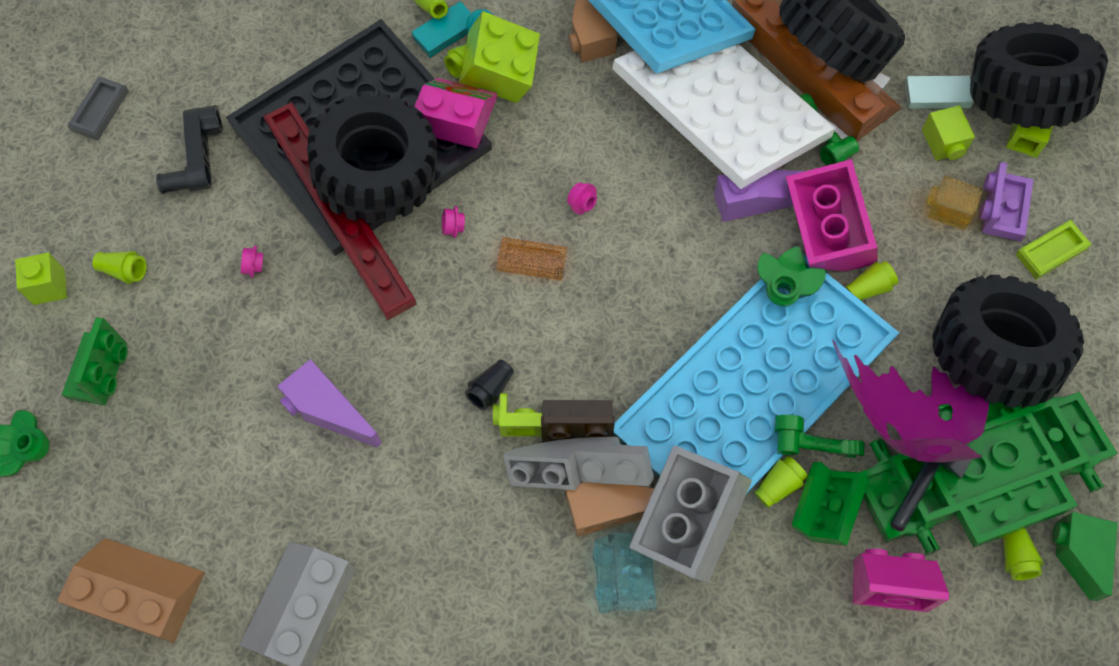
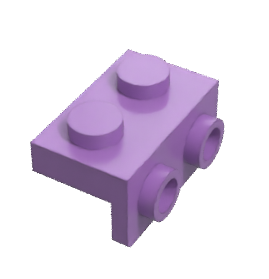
[979,162,1034,242]

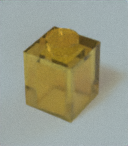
[925,175,983,231]

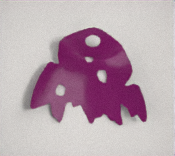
[832,340,989,462]

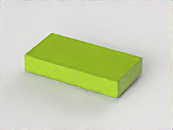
[1015,219,1092,280]

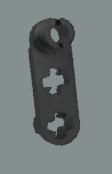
[156,105,223,194]

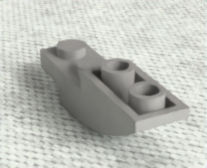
[503,437,654,490]

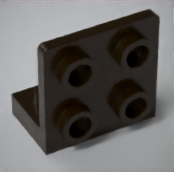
[541,400,615,443]

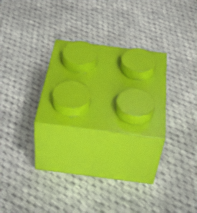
[460,11,540,103]

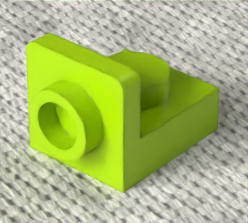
[493,393,542,437]

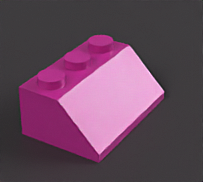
[786,159,878,272]

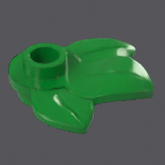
[757,246,826,307]
[0,410,49,477]

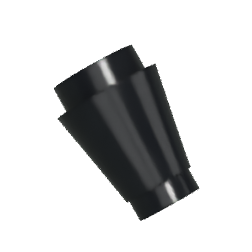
[465,359,514,410]

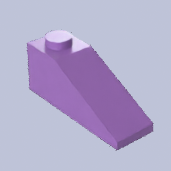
[714,170,805,222]
[277,359,382,447]

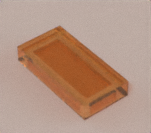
[496,237,568,281]

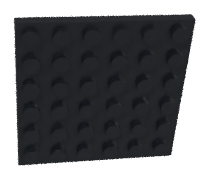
[226,19,492,256]

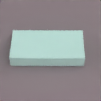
[904,75,974,109]

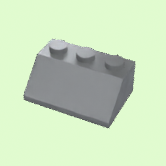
[629,445,752,583]
[239,542,356,666]

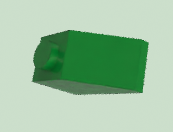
[1052,512,1118,601]

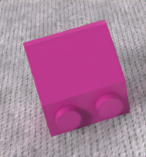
[853,549,949,612]

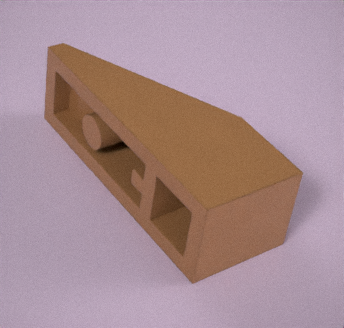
[568,0,617,63]
[565,482,654,537]

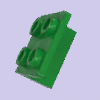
[62,317,128,406]

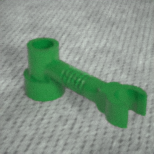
[799,93,859,166]
[774,415,865,458]

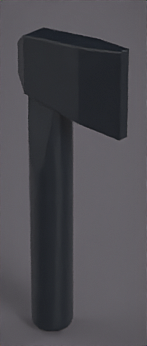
[890,459,972,531]

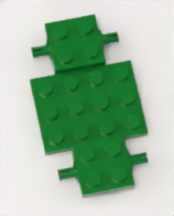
[861,391,1118,555]

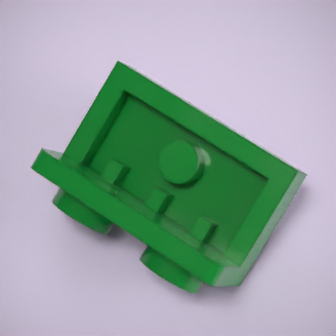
[792,462,869,546]

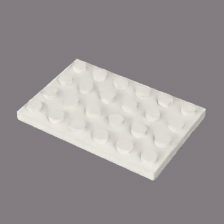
[612,44,836,189]

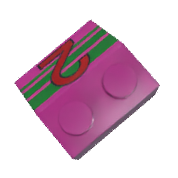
[414,78,497,149]

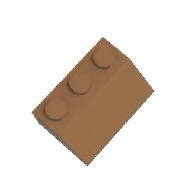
[57,538,205,643]

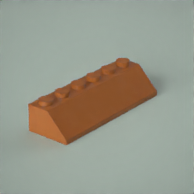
[732,0,901,141]

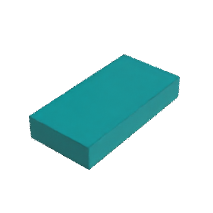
[411,1,471,58]

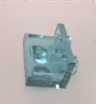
[593,533,657,614]

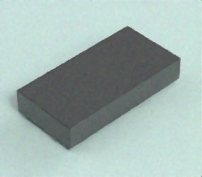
[67,76,129,141]

